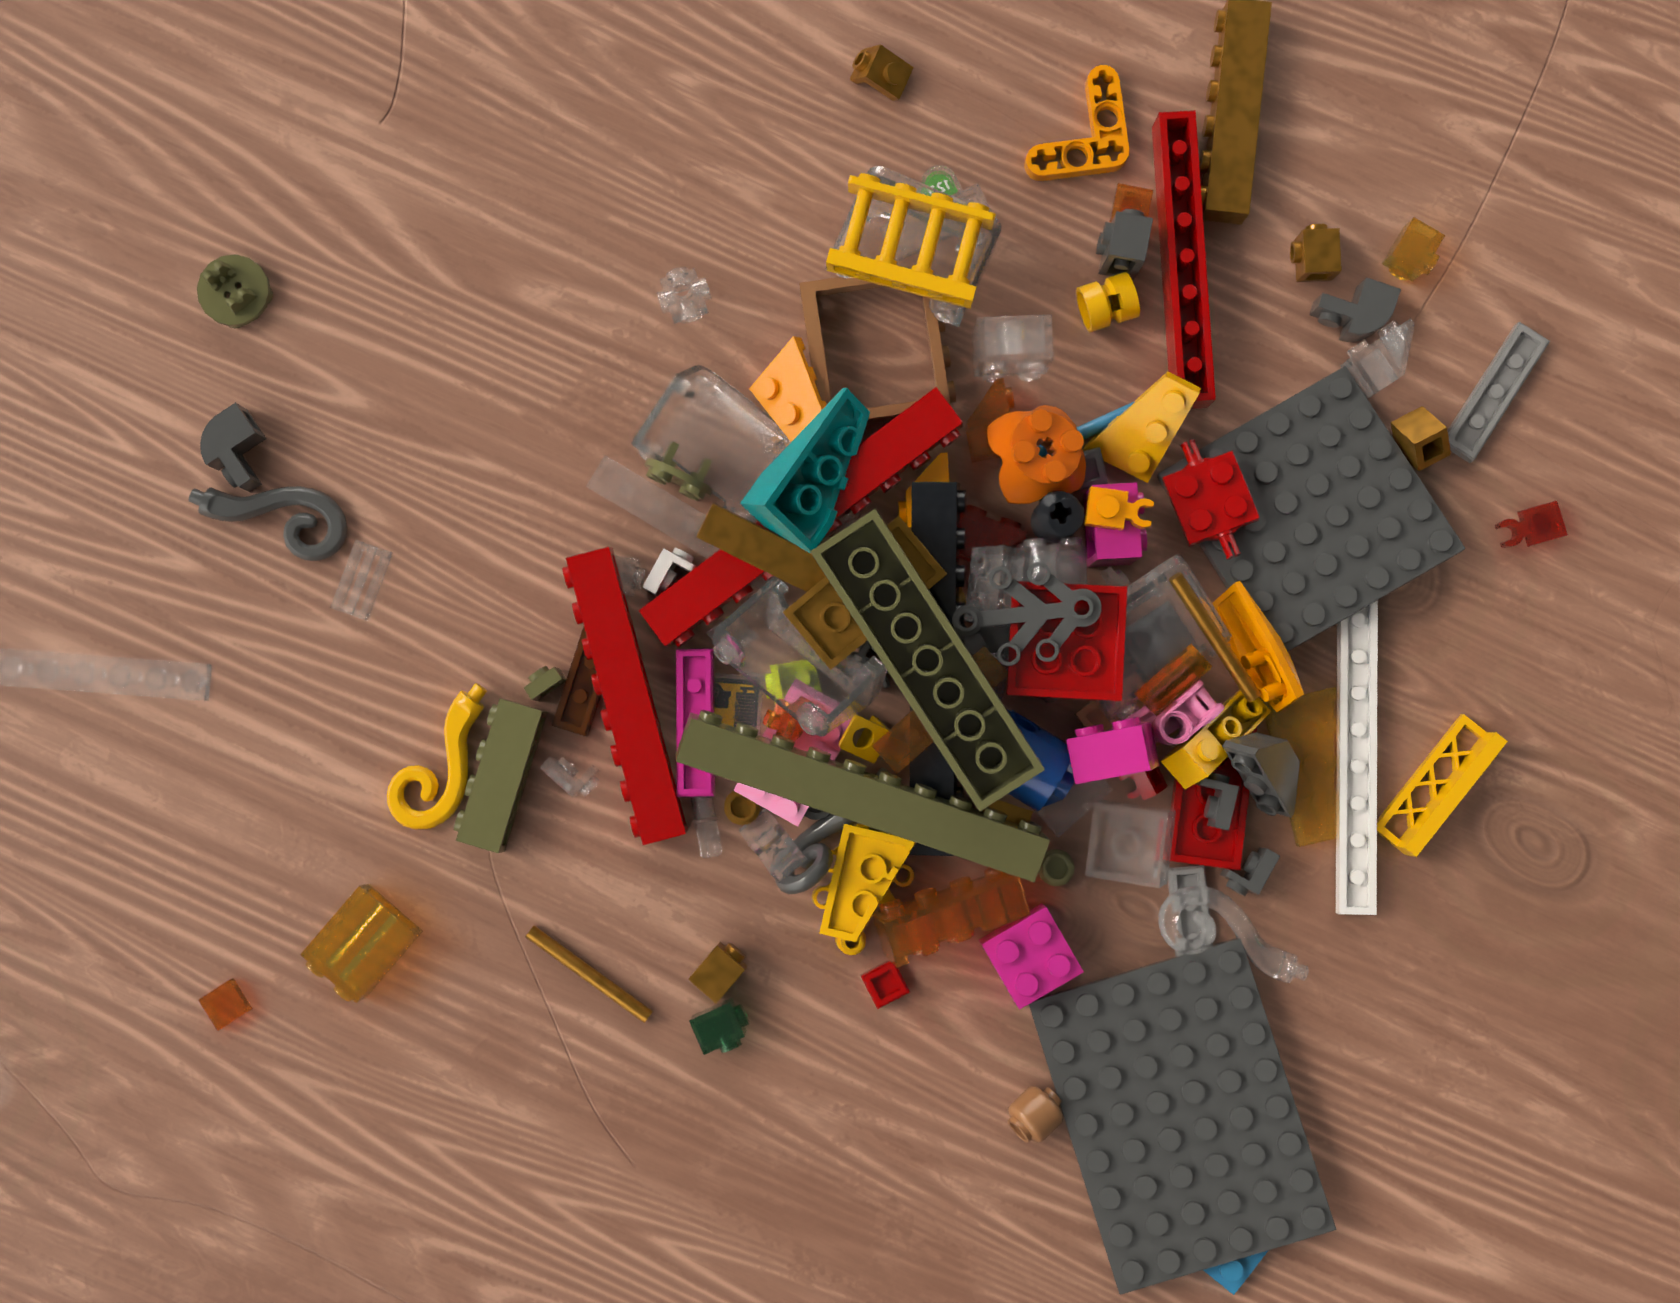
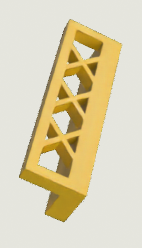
[1377,714,1508,857]

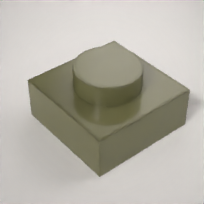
[524,666,566,701]

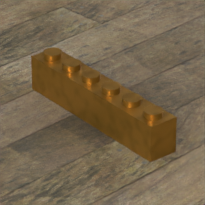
[1199,0,1272,225]

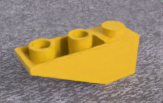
[1161,689,1271,789]

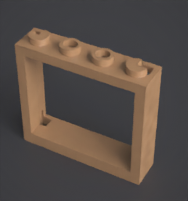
[799,266,956,426]

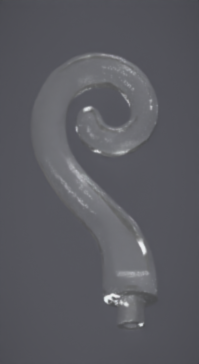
[1158,886,1309,983]

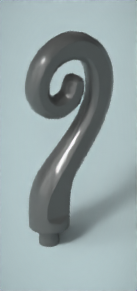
[188,486,347,561]
[775,767,890,894]

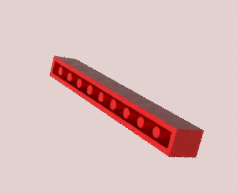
[639,387,963,648]

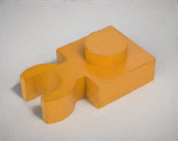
[1084,486,1154,531]

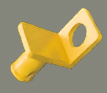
[838,714,910,765]

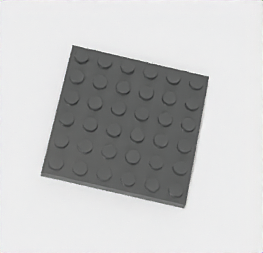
[1157,366,1466,652]

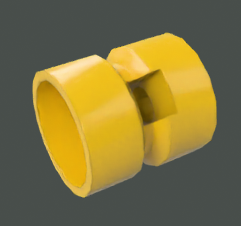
[1076,272,1140,333]

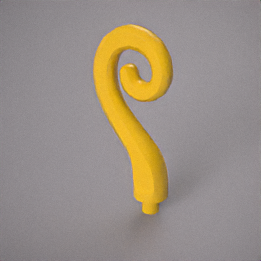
[387,683,487,830]

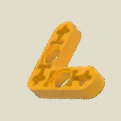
[1024,65,1129,181]

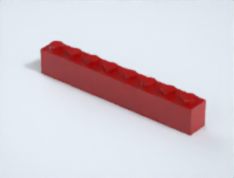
[1152,110,1216,409]
[562,547,688,845]

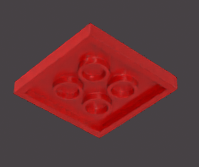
[1006,581,1128,701]

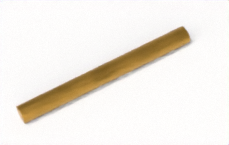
[1168,572,1261,702]
[526,925,653,1023]

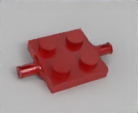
[1162,439,1260,560]

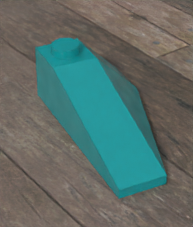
[740,388,870,553]

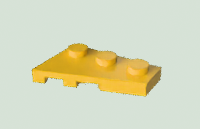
[819,823,916,942]

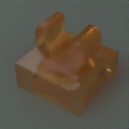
[763,699,812,742]

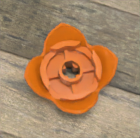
[987,405,1086,504]

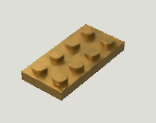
[783,516,947,670]

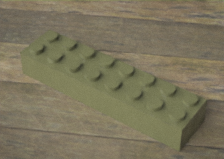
[810,509,1045,812]

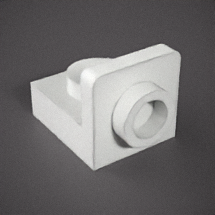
[643,547,696,596]

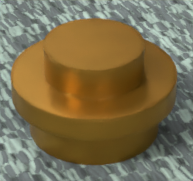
[724,791,761,825]

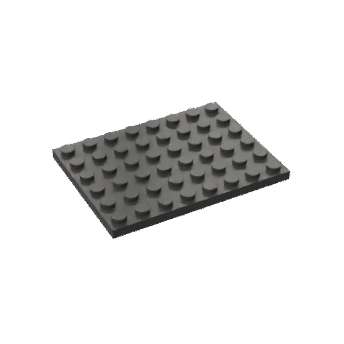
[1029,937,1337,1295]

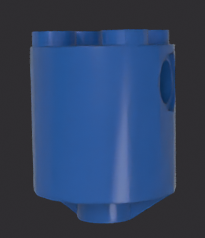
[1007,709,1075,812]

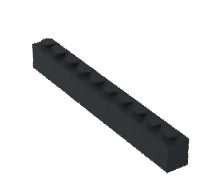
[909,482,967,856]

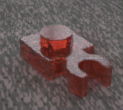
[1495,501,1568,548]

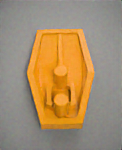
[1212,581,1305,712]

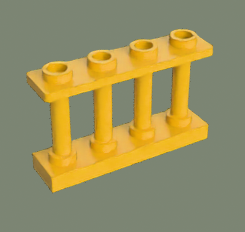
[826,173,996,309]

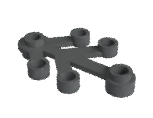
[952,562,1102,666]

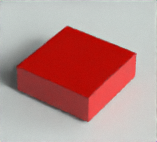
[861,958,910,1009]

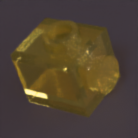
[1382,217,1445,282]

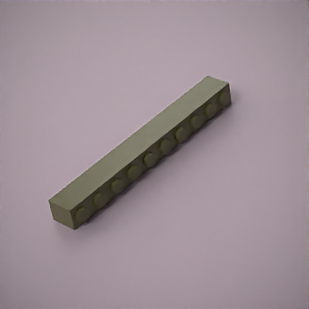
[675,710,1050,882]

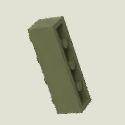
[454,699,548,853]

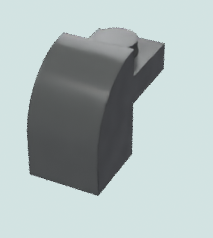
[1309,277,1401,342]
[200,402,267,492]

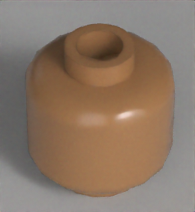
[1007,1086,1063,1143]

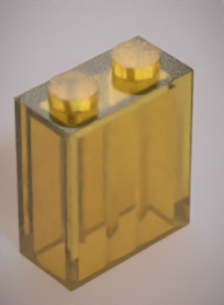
[300,884,423,1003]

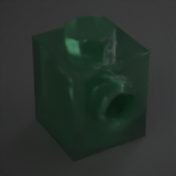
[689,998,750,1055]

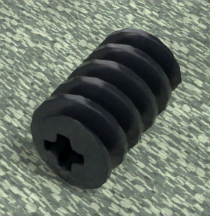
[1031,491,1085,545]

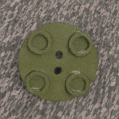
[197,254,273,329]
[644,441,713,501]

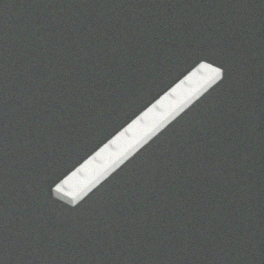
[1336,600,1378,915]

